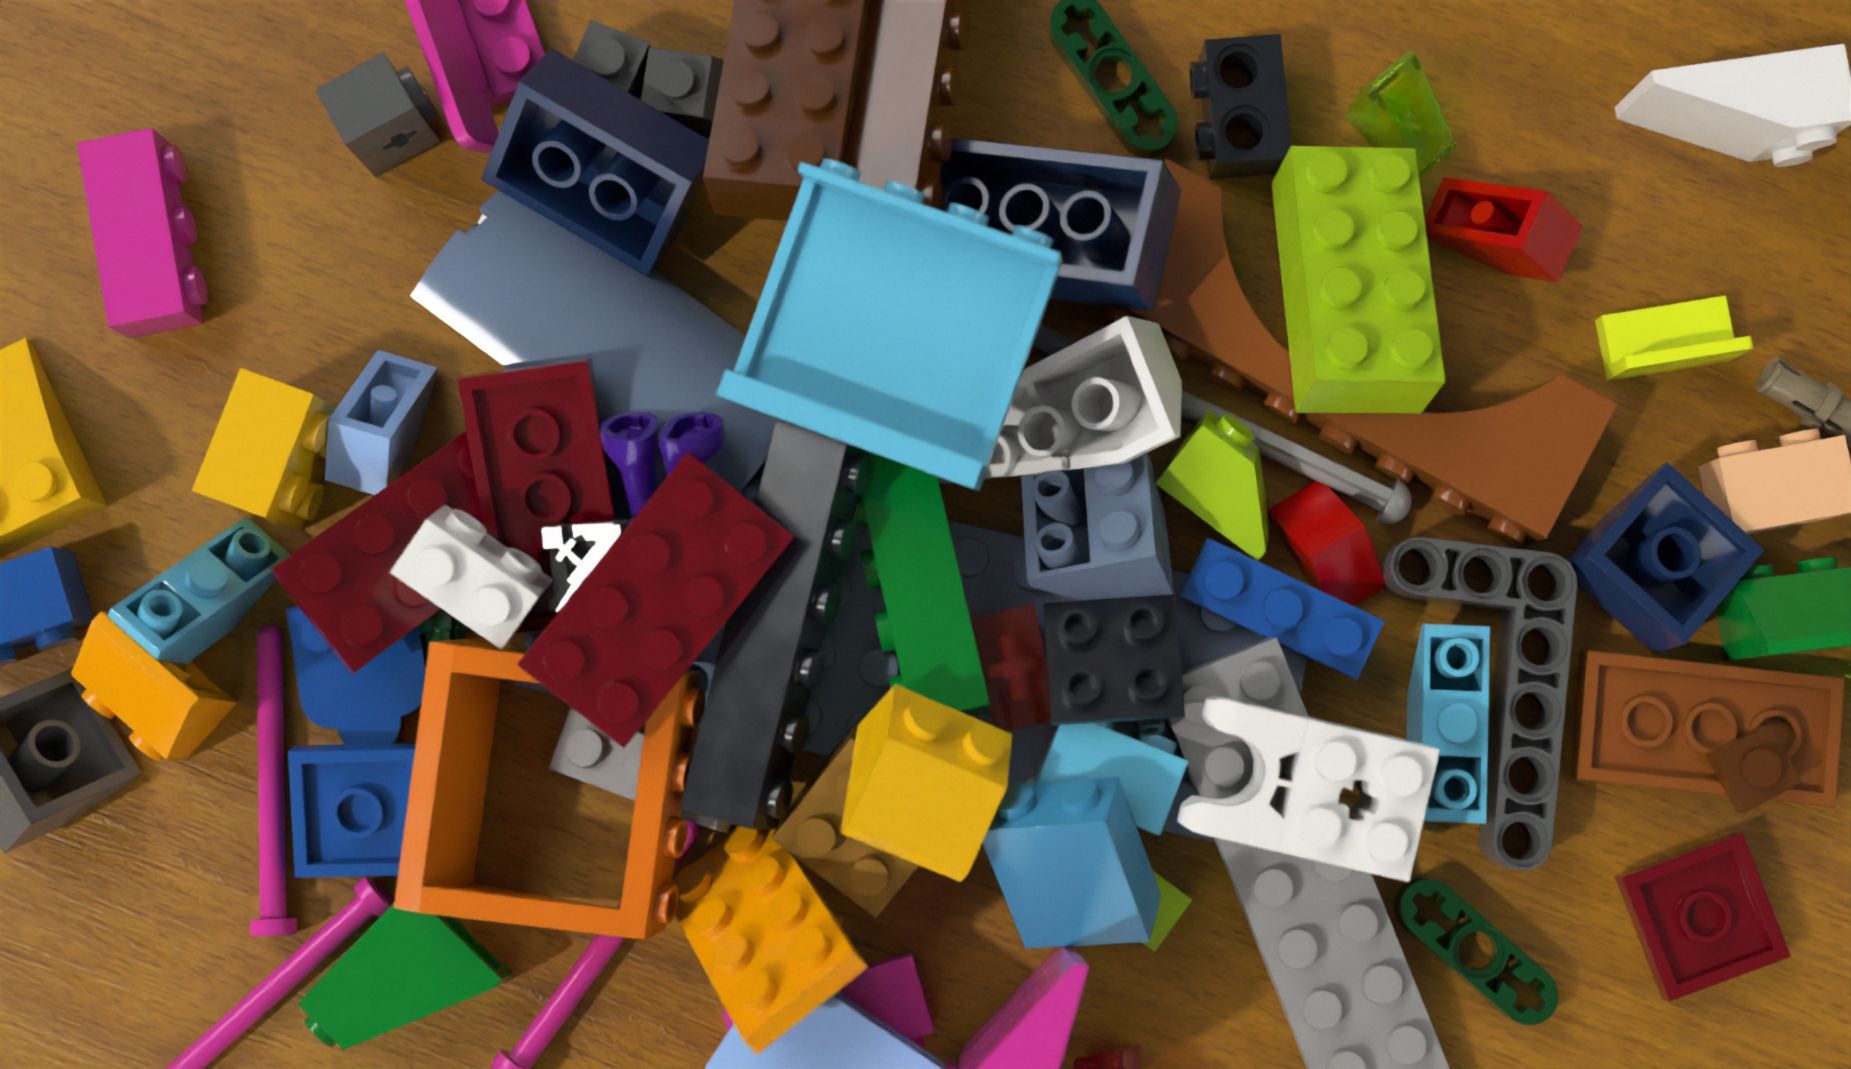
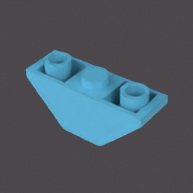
[107,516,291,664]
[1407,624,1490,824]

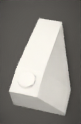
[937,316,1182,484]

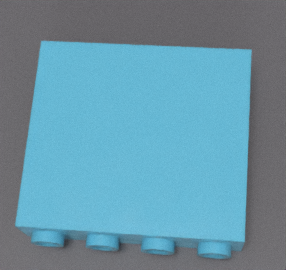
[716,158,1063,491]

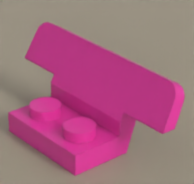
[405,0,546,153]

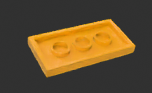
[672,826,867,1055]

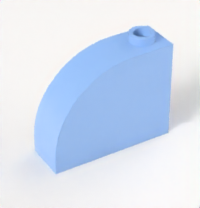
[704,991,946,1069]

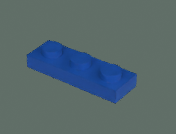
[1179,538,1385,680]

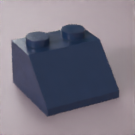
[1566,462,1764,654]

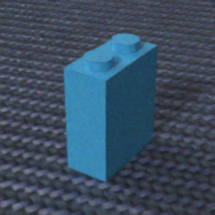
[983,777,1161,949]

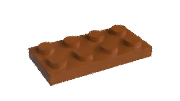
[1571,651,1845,807]

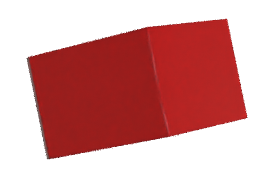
[1267,481,1386,606]

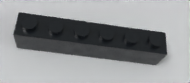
[680,420,873,829]

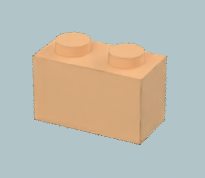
[1698,428,1851,534]

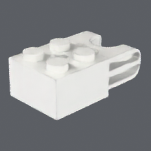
[1177,695,1440,882]

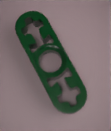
[1049,0,1178,158]
[1394,878,1558,1025]

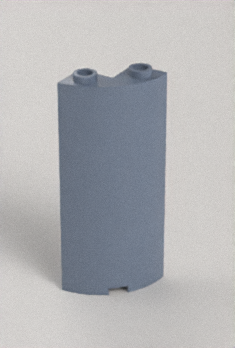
[411,191,786,504]

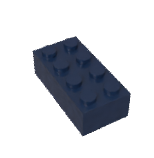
[939,138,1182,312]

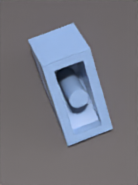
[325,350,438,495]

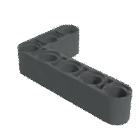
[1379,537,1577,871]

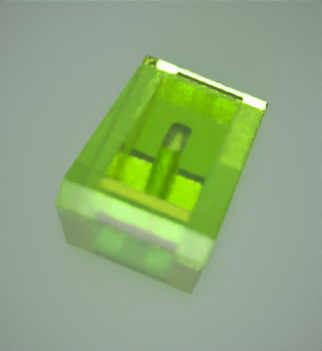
[1344,50,1456,177]

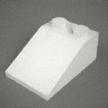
[1615,44,1851,167]

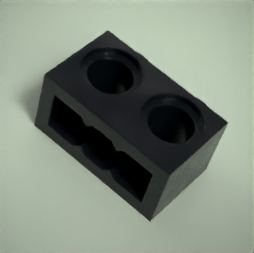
[1189,34,1291,179]

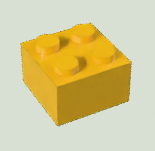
[192,368,336,531]

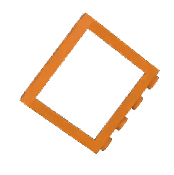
[394,638,705,940]

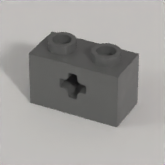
[315,52,441,178]

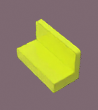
[1595,296,1754,381]

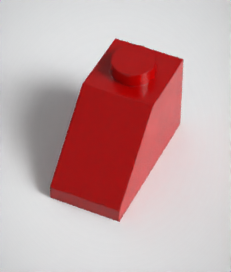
[1425,177,1583,283]

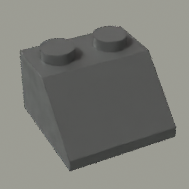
[0,668,142,853]

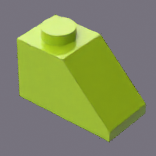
[1155,409,1270,561]

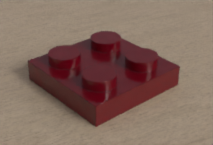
[1615,833,1791,1001]

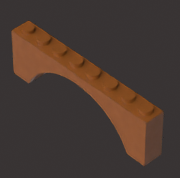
[1092,159,1618,546]

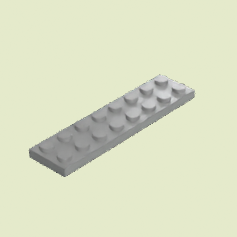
[1167,636,1450,1069]

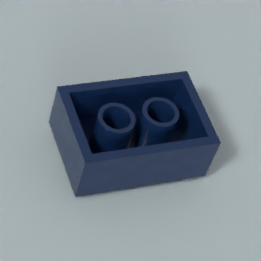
[481,48,709,277]

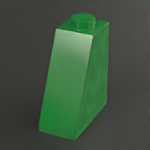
[297,903,513,1050]

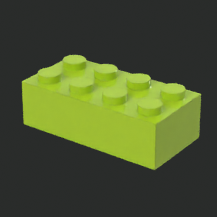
[1271,146,1445,414]

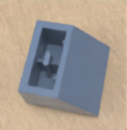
[1021,452,1174,601]

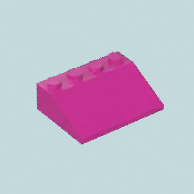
[945,946,1089,1069]

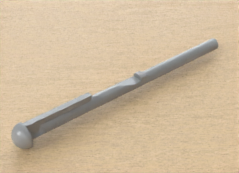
[1032,323,1412,525]

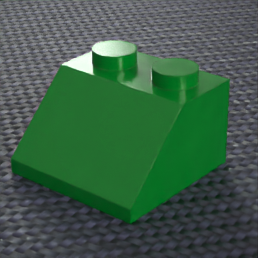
[1716,557,1851,661]

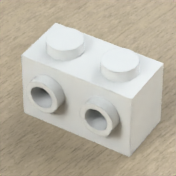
[390,504,553,650]

